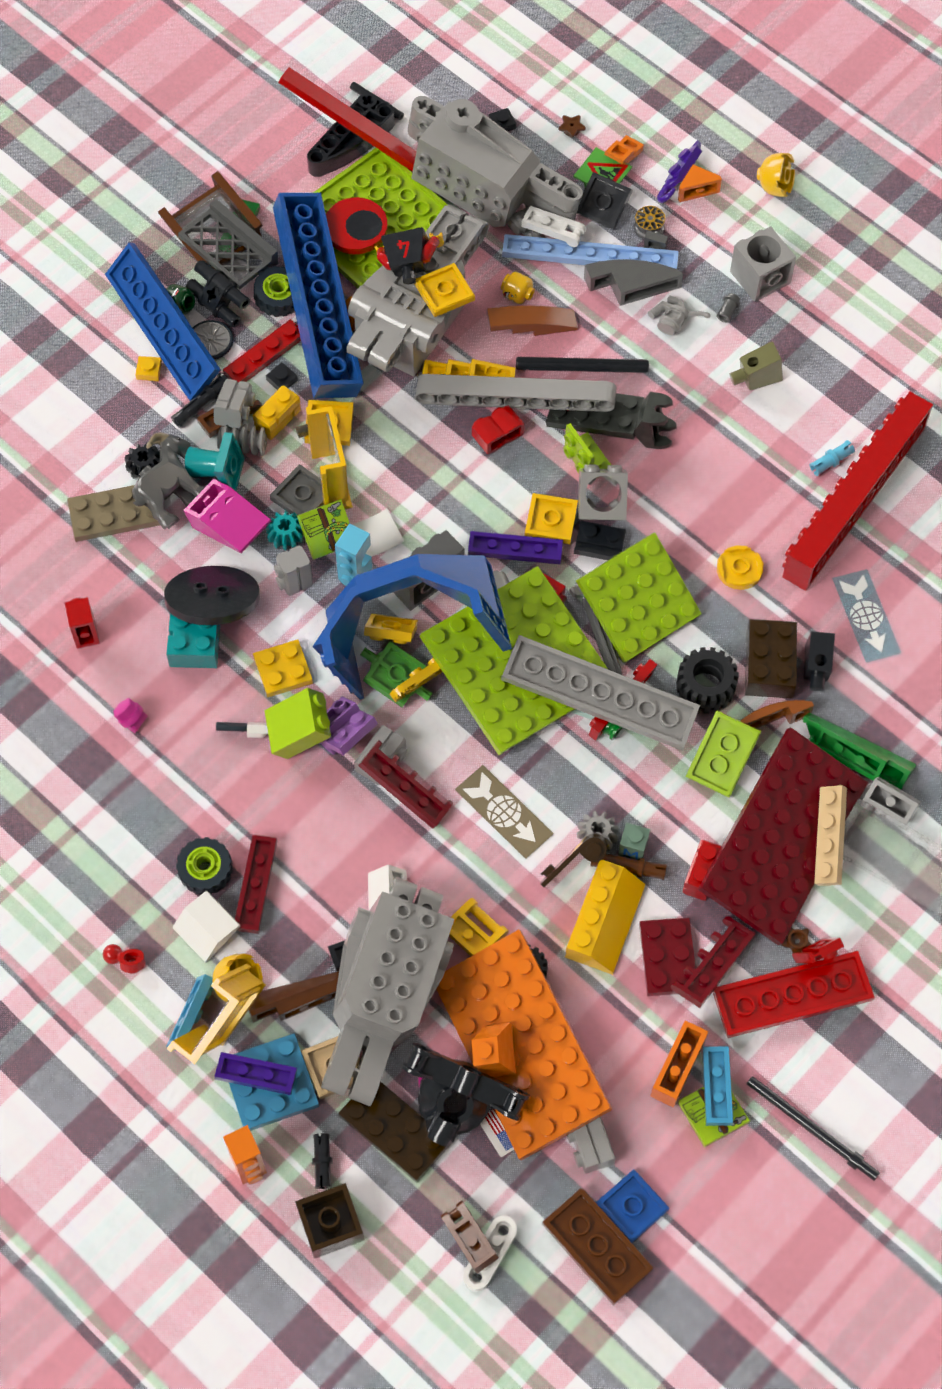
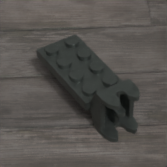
[546,392,677,449]

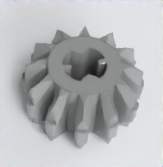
[577,811,619,850]

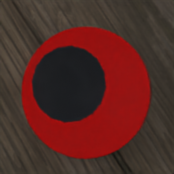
[326,197,388,254]

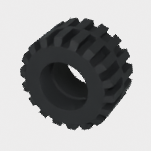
[676,647,739,713]

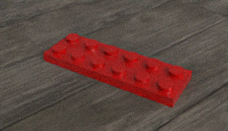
[713,951,875,1038]

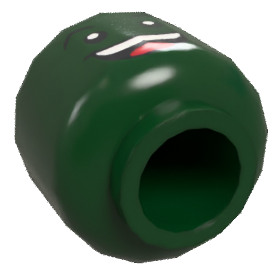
[166,284,195,315]

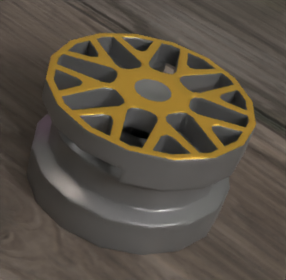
[634,206,665,240]

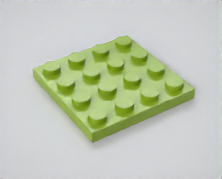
[575,532,702,662]

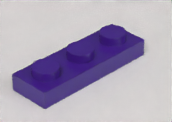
[214,1052,297,1095]

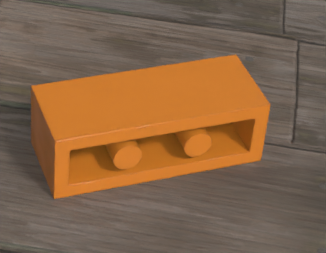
[650,1020,709,1108]
[223,1125,267,1185]

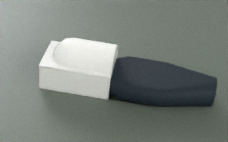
[216,722,268,738]

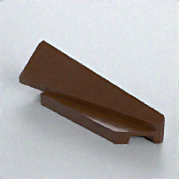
[248,971,339,1023]

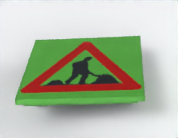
[573,147,632,188]

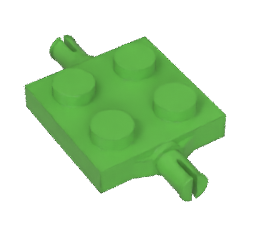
[360,642,433,708]

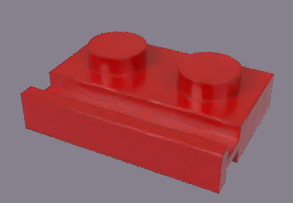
[792,937,844,963]

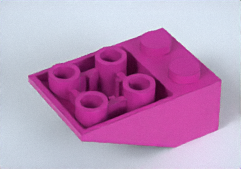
[183,479,271,553]

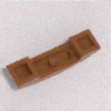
[740,700,814,729]

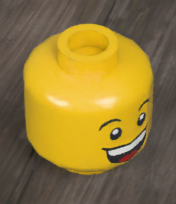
[501,271,535,304]

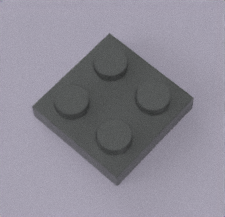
[270,464,324,515]

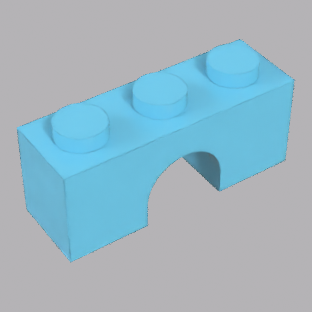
[335,523,373,586]

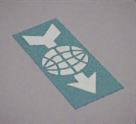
[832,569,901,663]

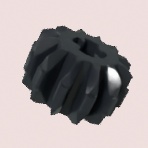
[125,442,160,479]

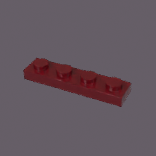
[235,834,278,934]

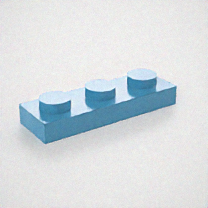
[166,974,213,1051]
[702,1046,733,1126]

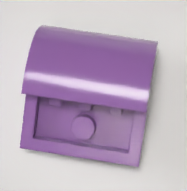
[320,696,378,756]

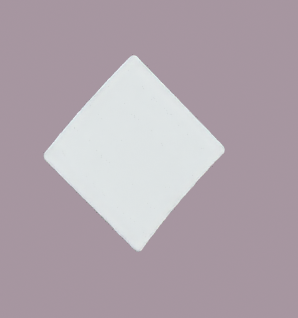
[352,509,404,557]

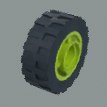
[253,266,294,317]
[176,837,233,895]

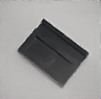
[574,521,626,560]

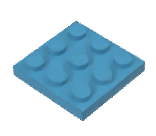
[229,1033,319,1131]

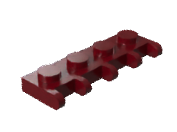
[358,740,453,829]
[671,916,756,1008]

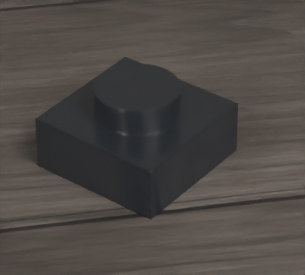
[489,108,516,132]
[266,362,298,390]

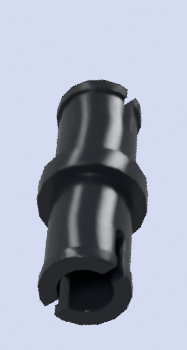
[312,1133,333,1189]

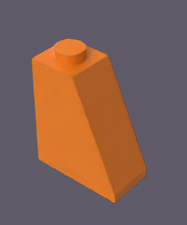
[471,1022,516,1077]

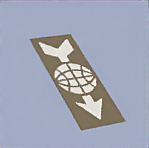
[455,765,554,859]

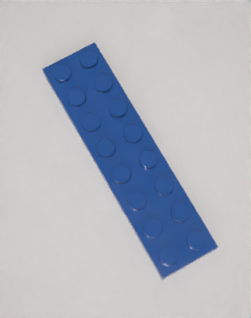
[105,242,221,401]

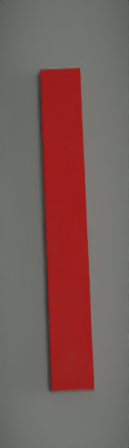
[278,67,417,172]

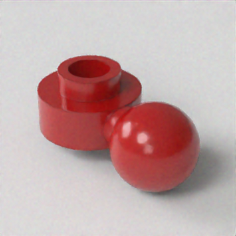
[102,944,145,974]

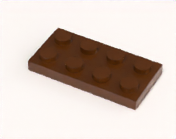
[542,1187,654,1306]

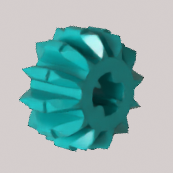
[266,510,304,551]

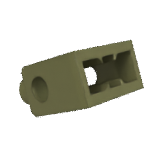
[729,341,783,390]

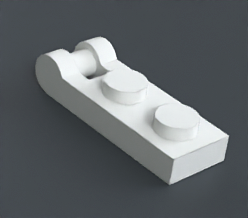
[521,206,586,247]

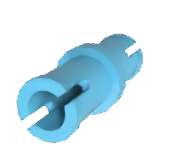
[809,440,855,476]

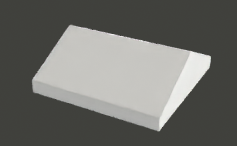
[172,891,241,963]

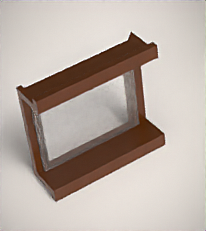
[158,171,263,270]

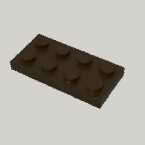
[338,1081,451,1183]

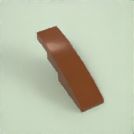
[487,306,578,336]

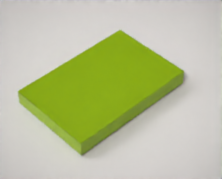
[685,710,762,798]

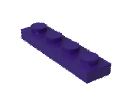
[468,531,563,565]

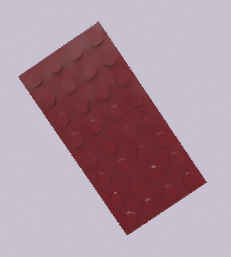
[698,727,868,945]

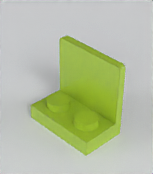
[563,423,611,478]

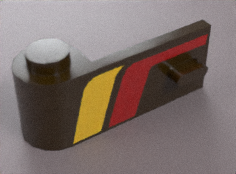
[541,833,607,887]

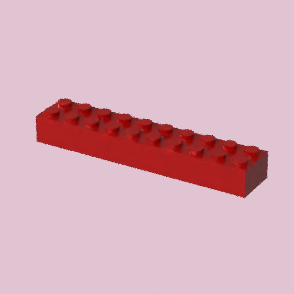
[782,391,933,591]

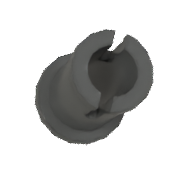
[716,293,740,323]

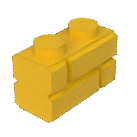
[253,385,301,440]

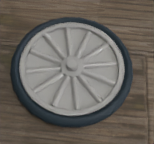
[192,320,234,360]

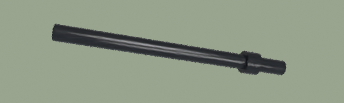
[747,1076,880,1181]

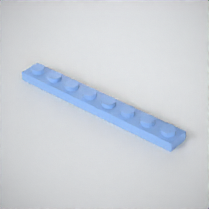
[502,234,679,269]

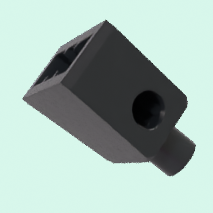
[804,631,835,692]

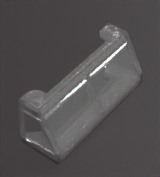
[843,799,942,923]

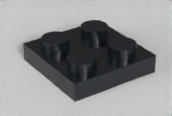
[577,172,633,230]

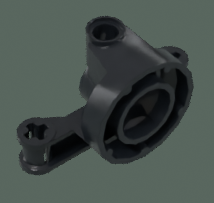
[402,1043,531,1147]

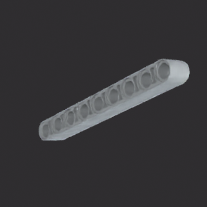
[415,374,617,412]

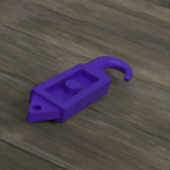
[657,140,702,204]

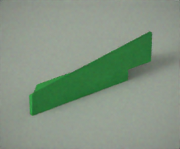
[802,713,917,790]

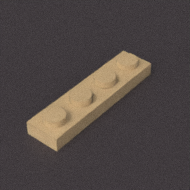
[814,785,847,886]

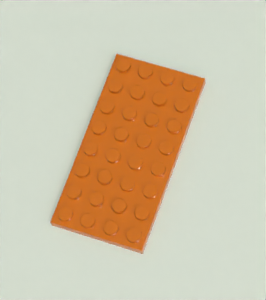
[436,929,613,1161]

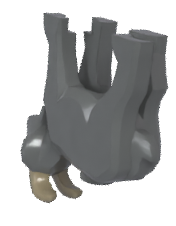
[132,432,205,530]

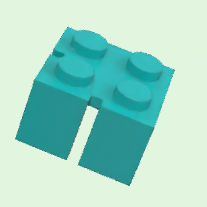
[166,613,220,668]

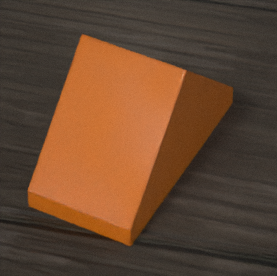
[678,164,722,203]

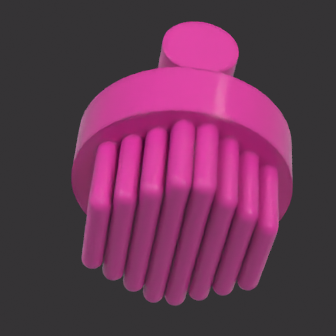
[113,698,148,733]

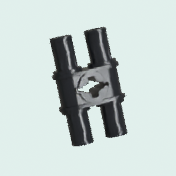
[185,260,250,328]

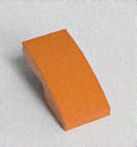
[604,135,644,165]

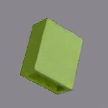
[264,688,331,759]

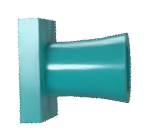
[185,432,245,491]

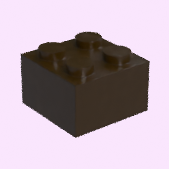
[295,1183,364,1259]

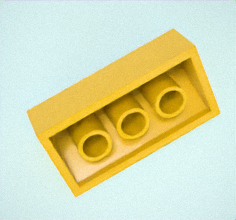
[565,860,646,975]

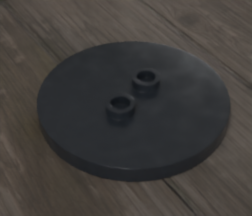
[164,566,260,625]

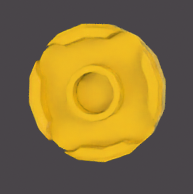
[717,545,764,590]

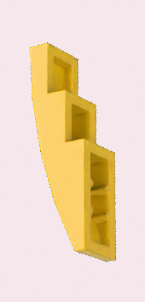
[422,359,516,377]

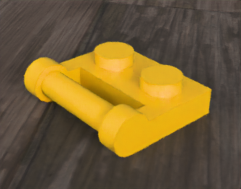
[449,897,509,956]

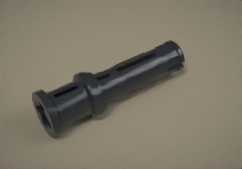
[171,373,228,428]

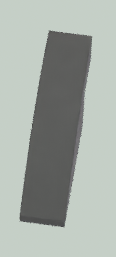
[584,259,683,306]

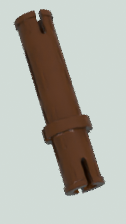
[591,854,667,880]

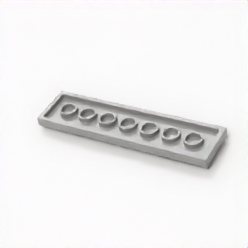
[501,635,700,751]

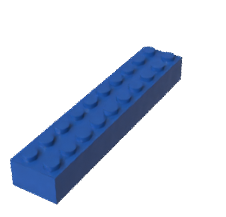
[273,193,364,399]

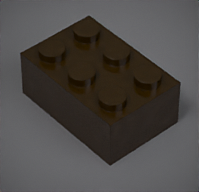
[745,619,797,699]

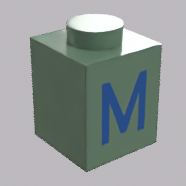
[618,822,650,860]

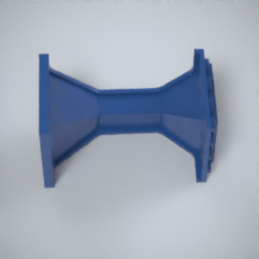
[313,554,512,700]

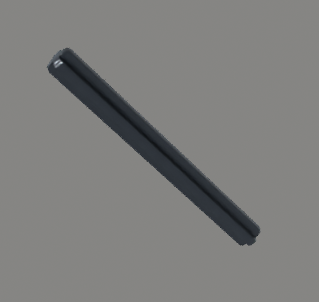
[516,357,649,373]

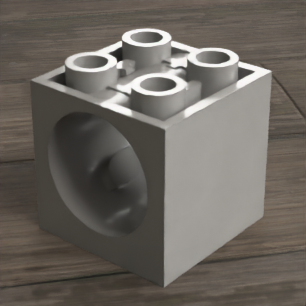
[730,226,796,302]
[578,464,628,520]

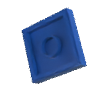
[596,1169,670,1243]

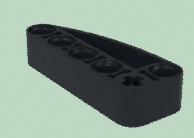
[307,93,395,177]

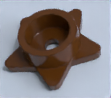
[558,115,586,138]
[781,927,811,953]

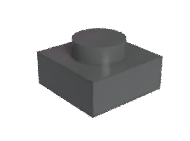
[644,230,668,250]

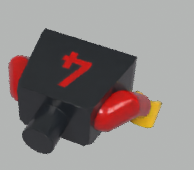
[375,227,444,285]

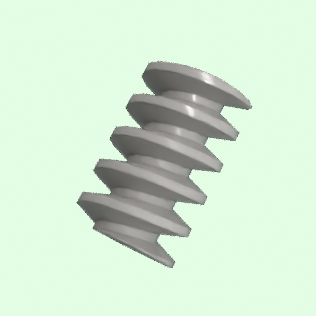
[217,424,267,456]

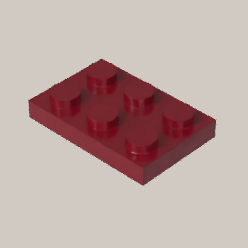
[639,918,696,996]

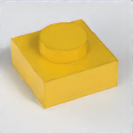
[135,356,162,381]

